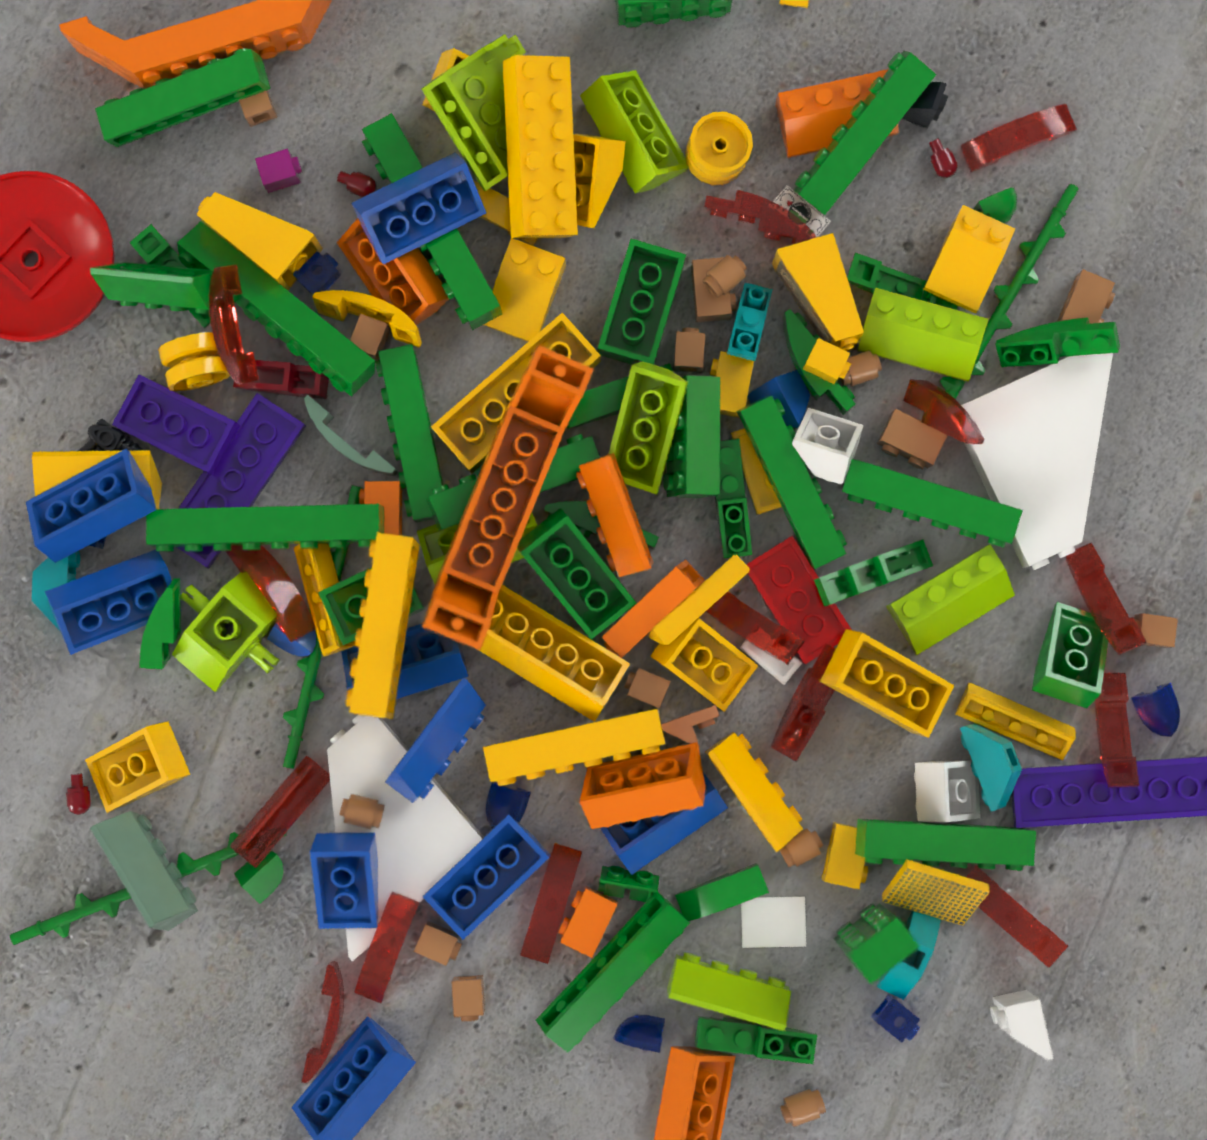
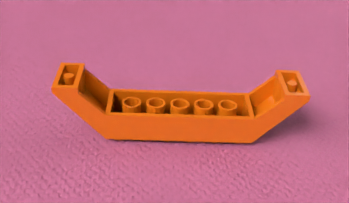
[59,0,332,89]
[422,345,594,650]

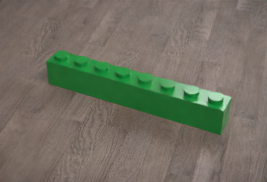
[361,113,503,330]
[177,221,375,397]
[146,504,384,552]

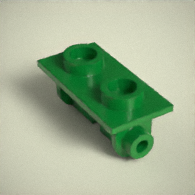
[598,866,659,902]

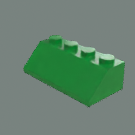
[90,262,224,314]

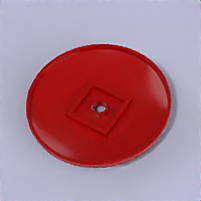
[0,171,114,342]

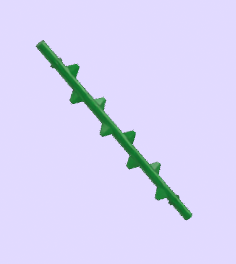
[928,184,1079,429]
[283,485,363,769]
[10,825,287,945]

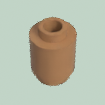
[702,255,747,298]
[840,351,882,386]
[339,794,385,829]
[779,828,823,868]
[780,1089,826,1127]

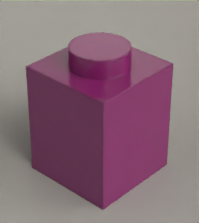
[255,148,303,193]

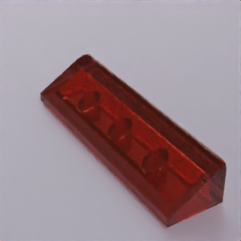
[230,756,330,868]

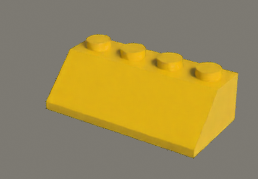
[32,450,162,509]
[705,732,803,852]

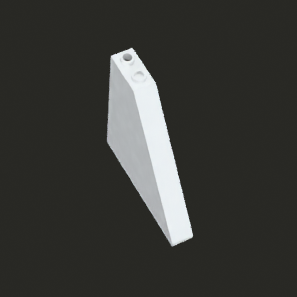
[950,353,1113,570]
[327,715,484,961]

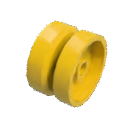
[685,112,753,185]
[158,332,231,391]

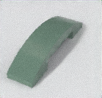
[304,394,398,476]

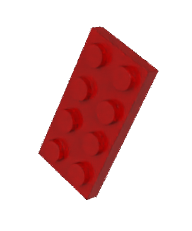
[746,536,852,665]

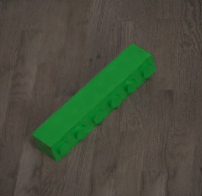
[95,48,271,147]
[794,51,937,215]
[375,344,443,523]
[736,396,847,569]
[427,434,600,531]
[842,458,1023,548]
[855,819,1036,871]
[536,892,690,1053]

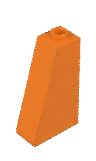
[602,559,705,658]

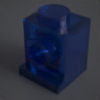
[292,251,341,295]
[871,994,920,1043]

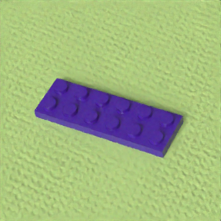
[177,393,306,569]

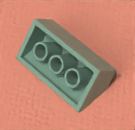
[90,811,198,931]

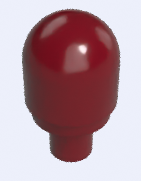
[929,138,958,178]
[337,171,377,198]
[66,773,91,815]

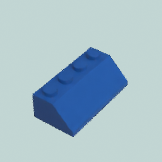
[351,152,486,264]
[26,448,157,563]
[44,549,172,655]
[341,623,469,699]
[385,677,486,803]
[600,772,728,875]
[422,814,550,940]
[291,1016,416,1140]

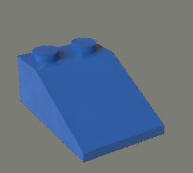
[310,833,378,929]

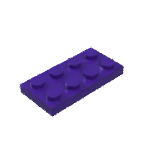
[112,375,239,475]

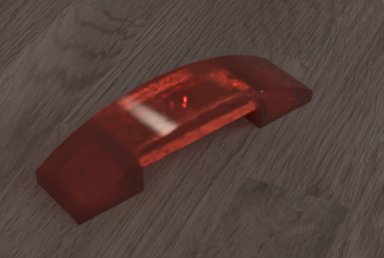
[960,104,1077,172]
[209,264,259,385]
[1065,542,1147,655]
[226,545,316,642]
[705,591,805,665]
[1095,673,1139,787]
[520,843,582,964]
[966,866,1068,968]
[354,891,420,1003]
[301,961,344,1084]

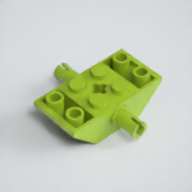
[172,567,292,692]

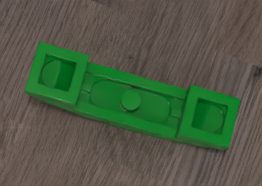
[129,224,226,329]
[847,252,958,310]

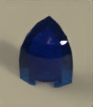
[1131,683,1180,737]
[485,782,531,830]
[613,1015,665,1053]

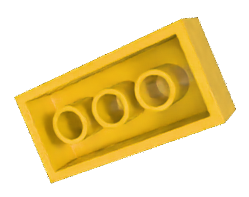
[820,629,955,738]

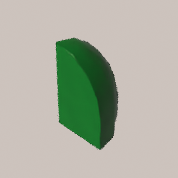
[973,188,1017,224]
[234,851,284,904]

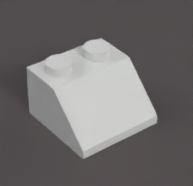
[792,408,864,485]
[914,760,980,822]
[990,990,1053,1060]

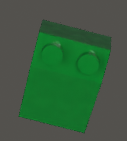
[318,567,425,646]
[1032,602,1112,709]

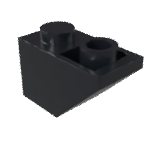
[902,82,948,128]

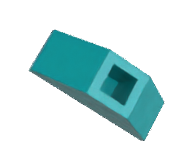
[727,282,773,361]
[31,551,81,631]
[960,723,1022,812]
[876,911,941,1000]

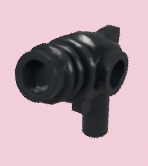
[78,418,143,451]

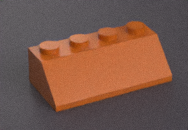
[775,69,899,158]
[336,218,449,325]
[576,453,654,577]
[579,742,706,829]
[654,1046,736,1140]

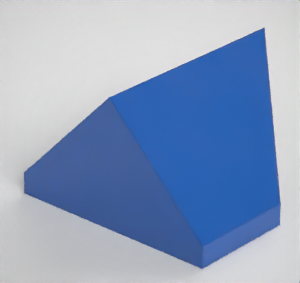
[747,370,810,428]

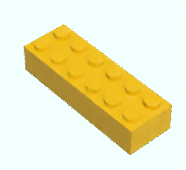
[503,55,578,238]
[431,312,601,474]
[346,533,420,719]
[477,585,630,722]
[483,709,665,786]

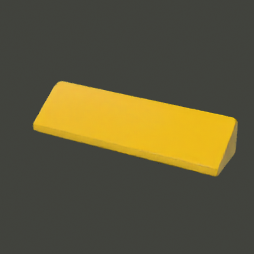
[293,543,355,657]
[649,555,750,645]
[955,683,1076,761]

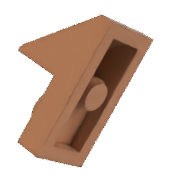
[661,705,720,748]

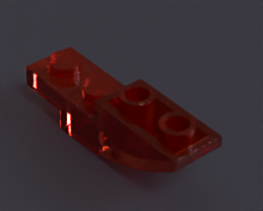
[704,190,817,244]
[770,644,836,762]

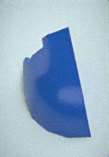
[267,606,316,657]

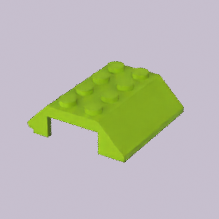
[421,34,526,191]

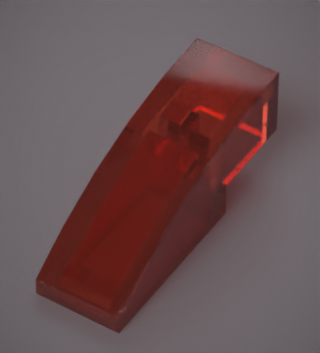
[903,379,984,444]

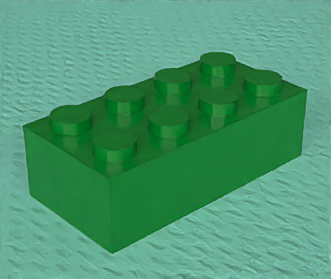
[615,0,732,28]
[597,238,686,365]
[663,375,720,498]
[517,508,637,640]
[834,903,920,984]

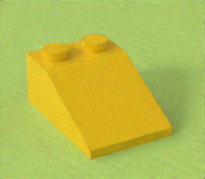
[573,134,626,228]
[923,205,1015,314]
[484,238,566,342]
[650,618,759,712]
[85,721,191,813]

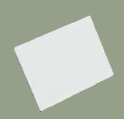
[741,897,806,948]

